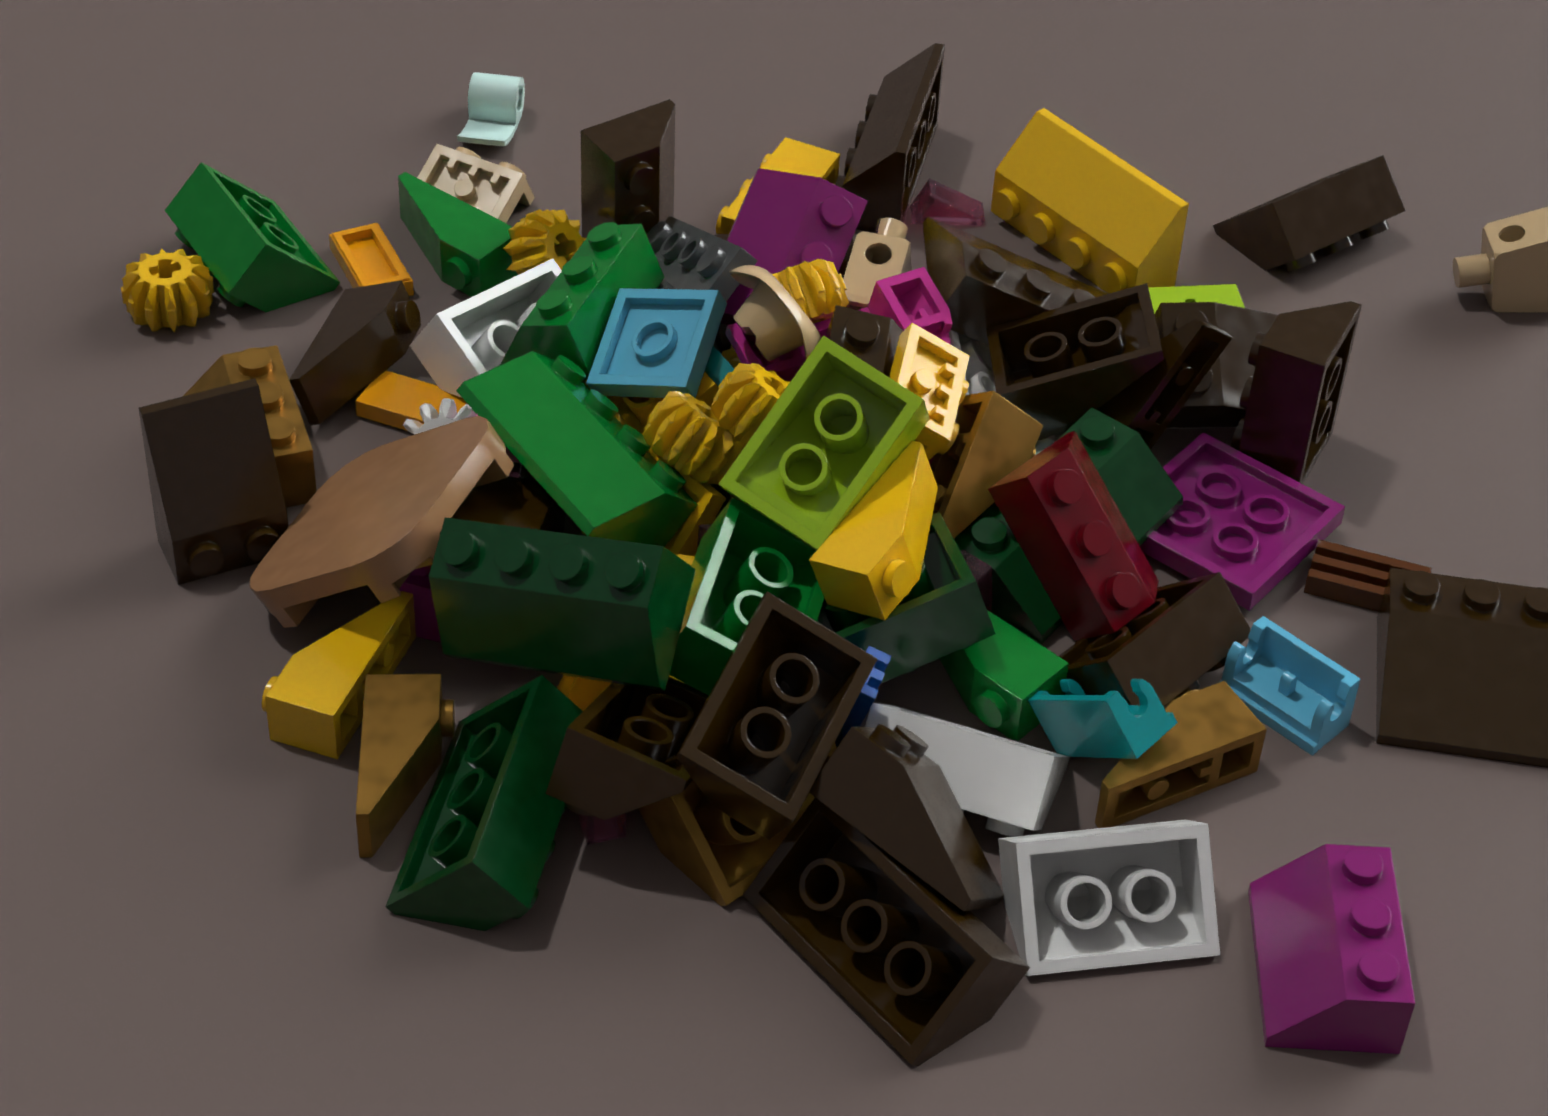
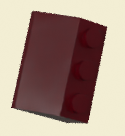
[988,431,1159,641]

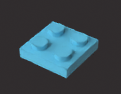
[586,288,727,398]

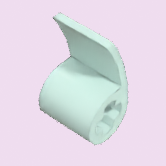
[457,72,525,146]

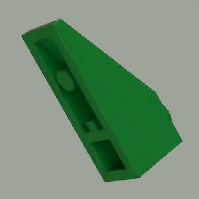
[398,172,518,297]
[939,610,1069,742]

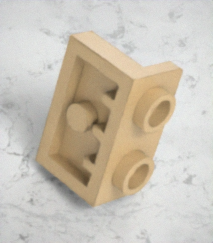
[417,144,535,223]

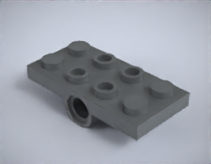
[647,216,757,301]

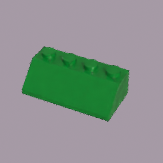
[456,351,698,547]

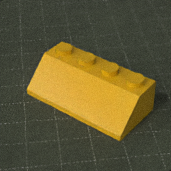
[991,108,1189,294]

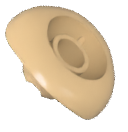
[729,265,821,362]

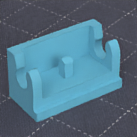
[1218,616,1361,755]

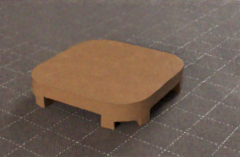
[249,416,514,628]

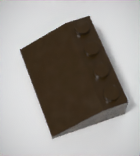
[923,216,1108,346]
[1376,568,1548,768]

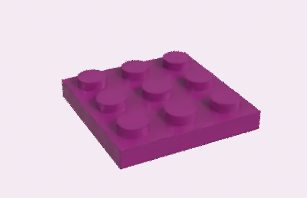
[1140,432,1345,611]

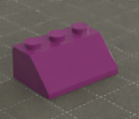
[721,168,868,326]
[1248,844,1415,1054]

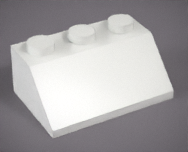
[409,259,562,398]
[865,703,1070,837]
[998,820,1220,976]

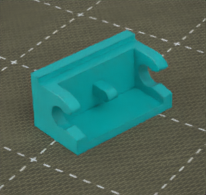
[1028,679,1178,759]

